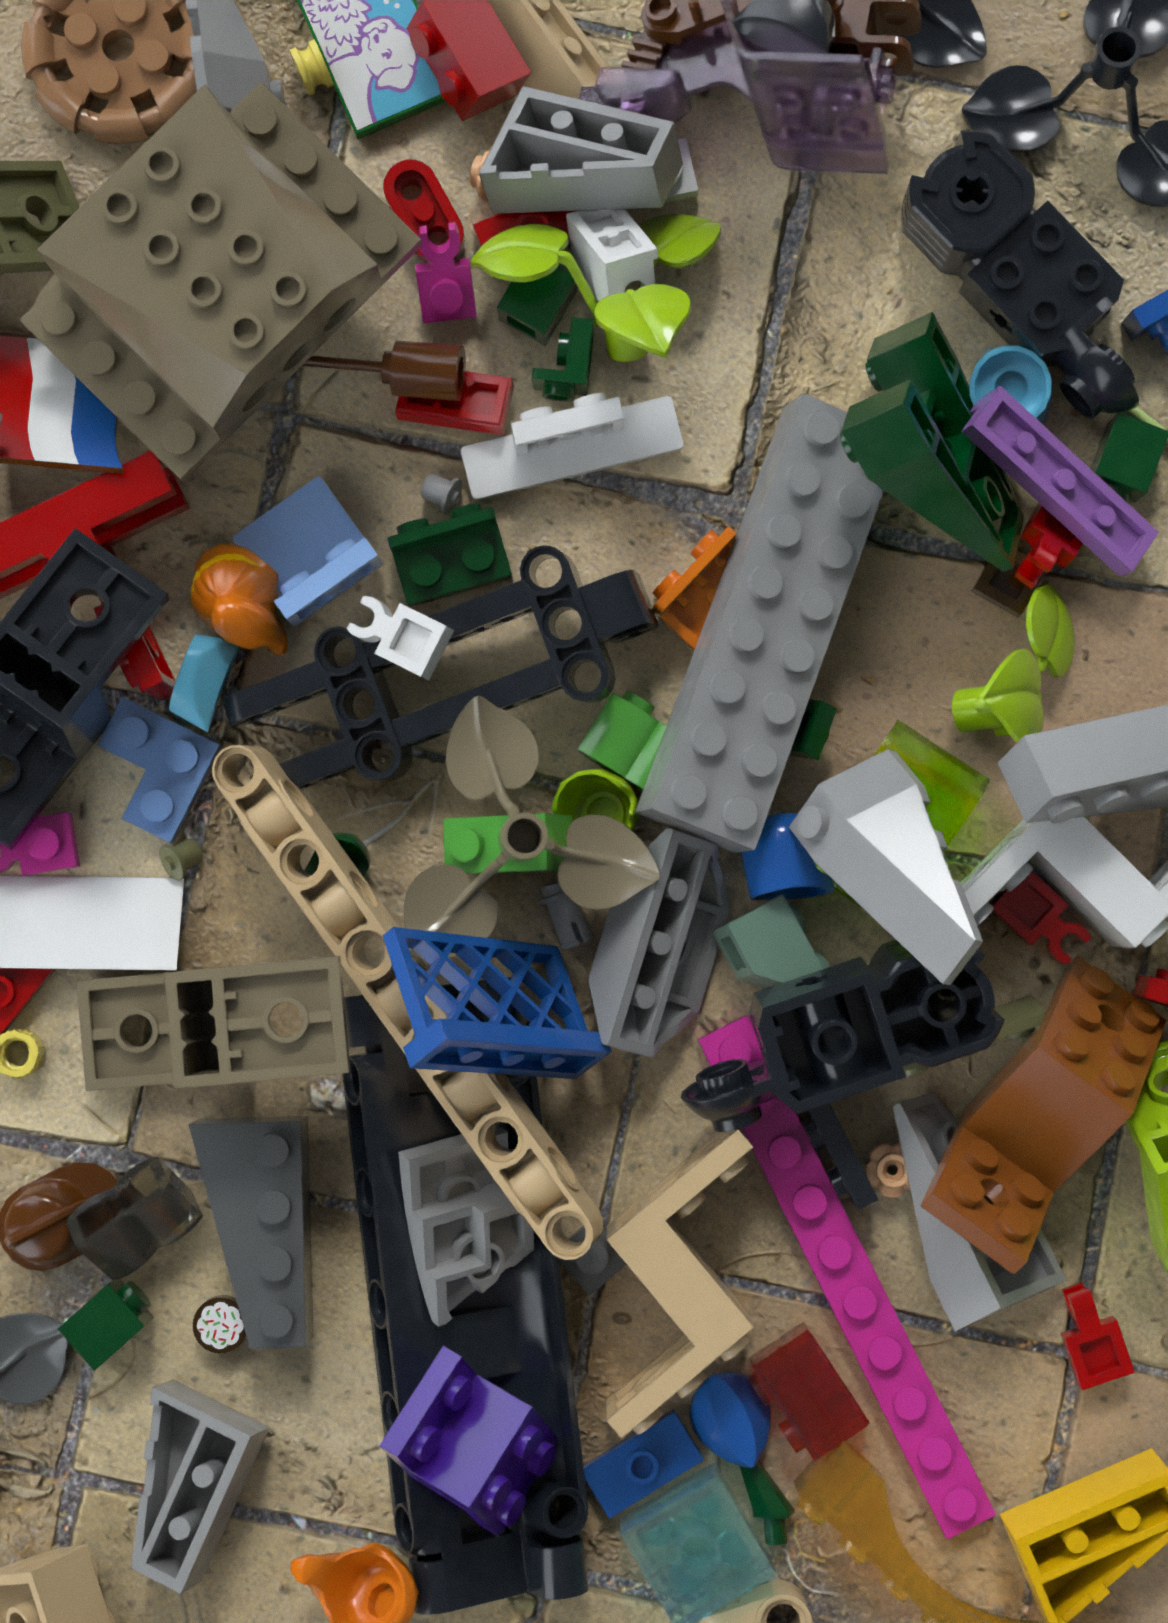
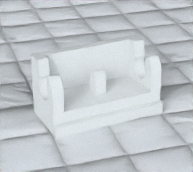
[566,209,658,301]

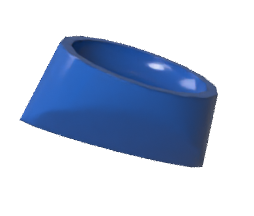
[689,1371,771,1468]

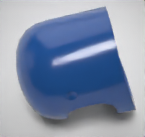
[741,813,835,900]

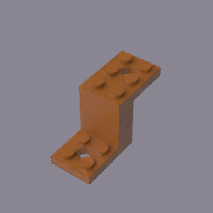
[920,955,1167,1274]

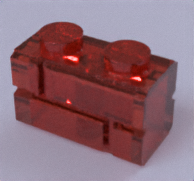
[747,1322,870,1460]

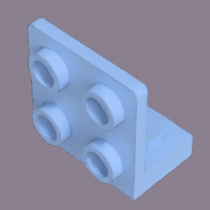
[233,477,383,627]

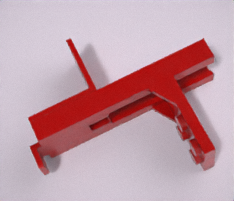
[0,451,190,701]

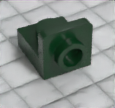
[531,317,595,402]

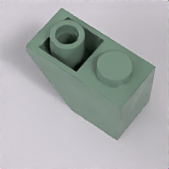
[712,894,830,989]

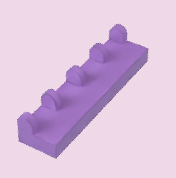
[961,386,1159,577]

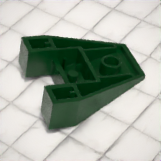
[840,312,1024,572]

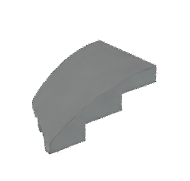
[399,1125,534,1327]

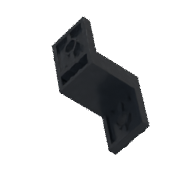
[0,528,169,850]

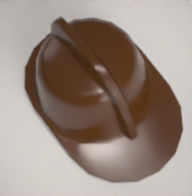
[0,1162,125,1271]

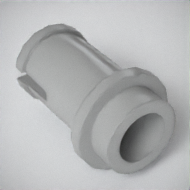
[539,880,594,950]

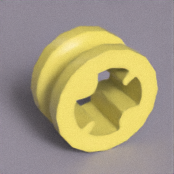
[289,39,334,96]

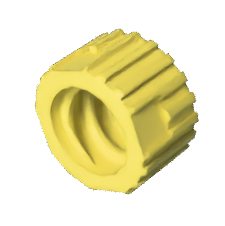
[0,1028,46,1079]

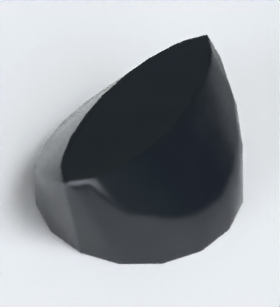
[732,0,835,68]

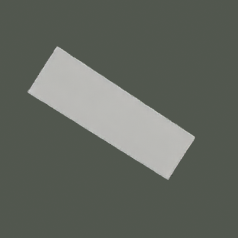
[0,876,184,970]

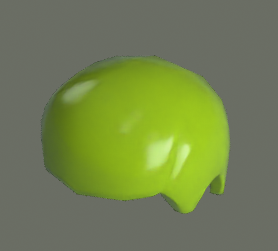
[551,769,640,832]

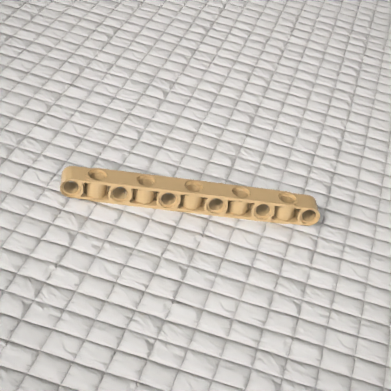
[212,745,603,1260]

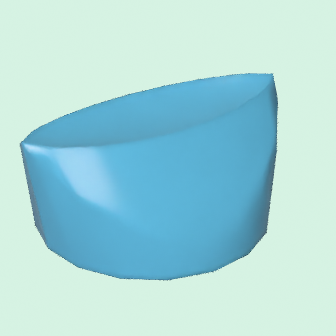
[970,345,1052,425]
[169,634,240,732]

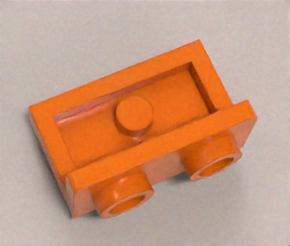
[652,526,737,652]

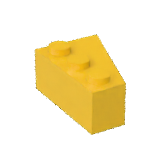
[999,1448,1168,1623]

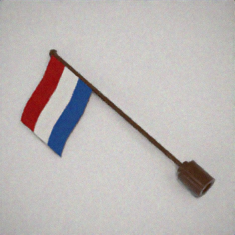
[0,330,466,474]

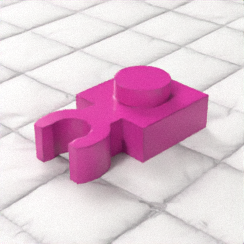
[415,222,477,324]
[0,812,81,875]

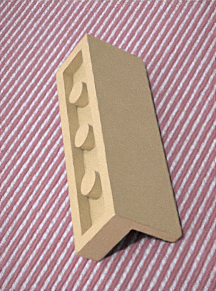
[488,0,620,102]

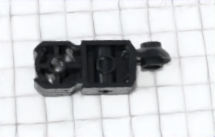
[901,130,1139,419]
[681,940,1005,1132]

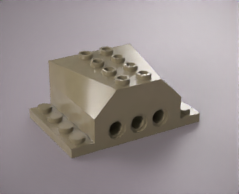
[20,82,422,483]

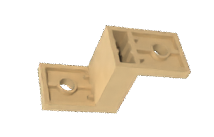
[606,1129,754,1439]

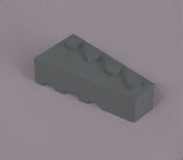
[188,1116,314,1349]

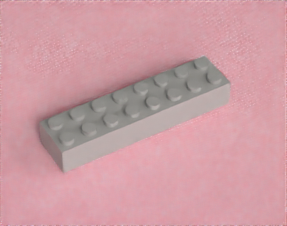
[635,393,884,853]

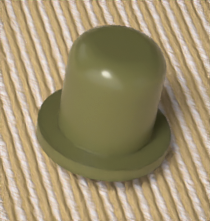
[159,839,203,880]

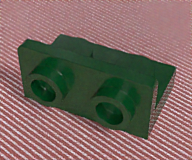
[387,503,513,608]

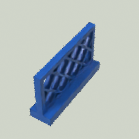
[383,927,612,1079]

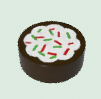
[193,1295,246,1353]

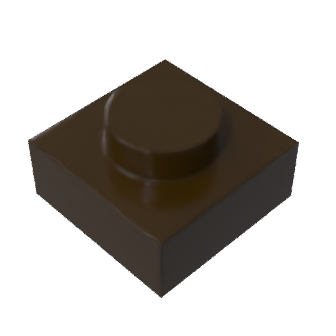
[971,550,1046,618]

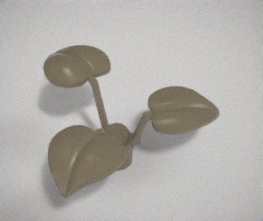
[403,696,660,958]

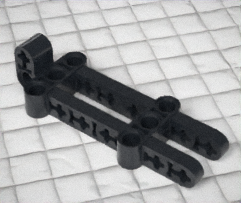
[221,545,659,790]

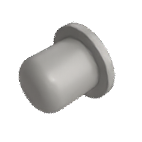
[421,474,462,515]

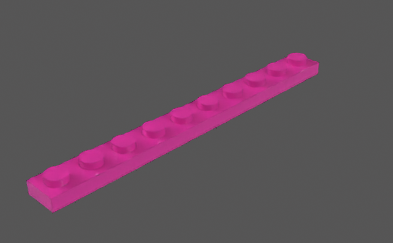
[697,1015,996,1540]

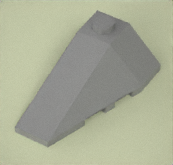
[186,0,286,112]
[789,749,983,985]
[893,1092,1067,1331]

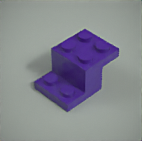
[379,1346,559,1537]

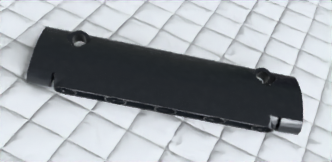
[343,977,589,1615]

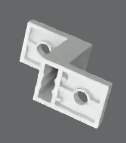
[961,816,1168,948]

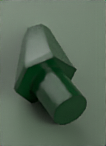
[739,1461,795,1546]

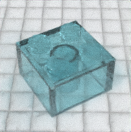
[620,1462,776,1623]

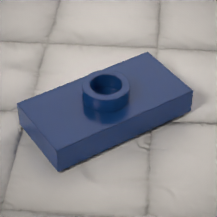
[583,1409,704,1519]

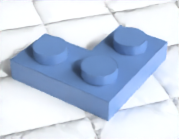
[97,697,223,844]

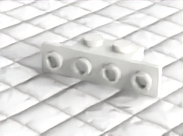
[461,393,683,501]

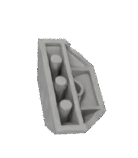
[588,828,730,1058]

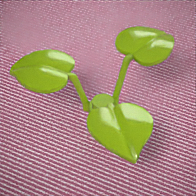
[471,214,721,362]
[952,581,1089,820]

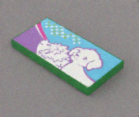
[297,0,446,140]

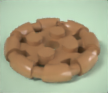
[21,0,197,144]

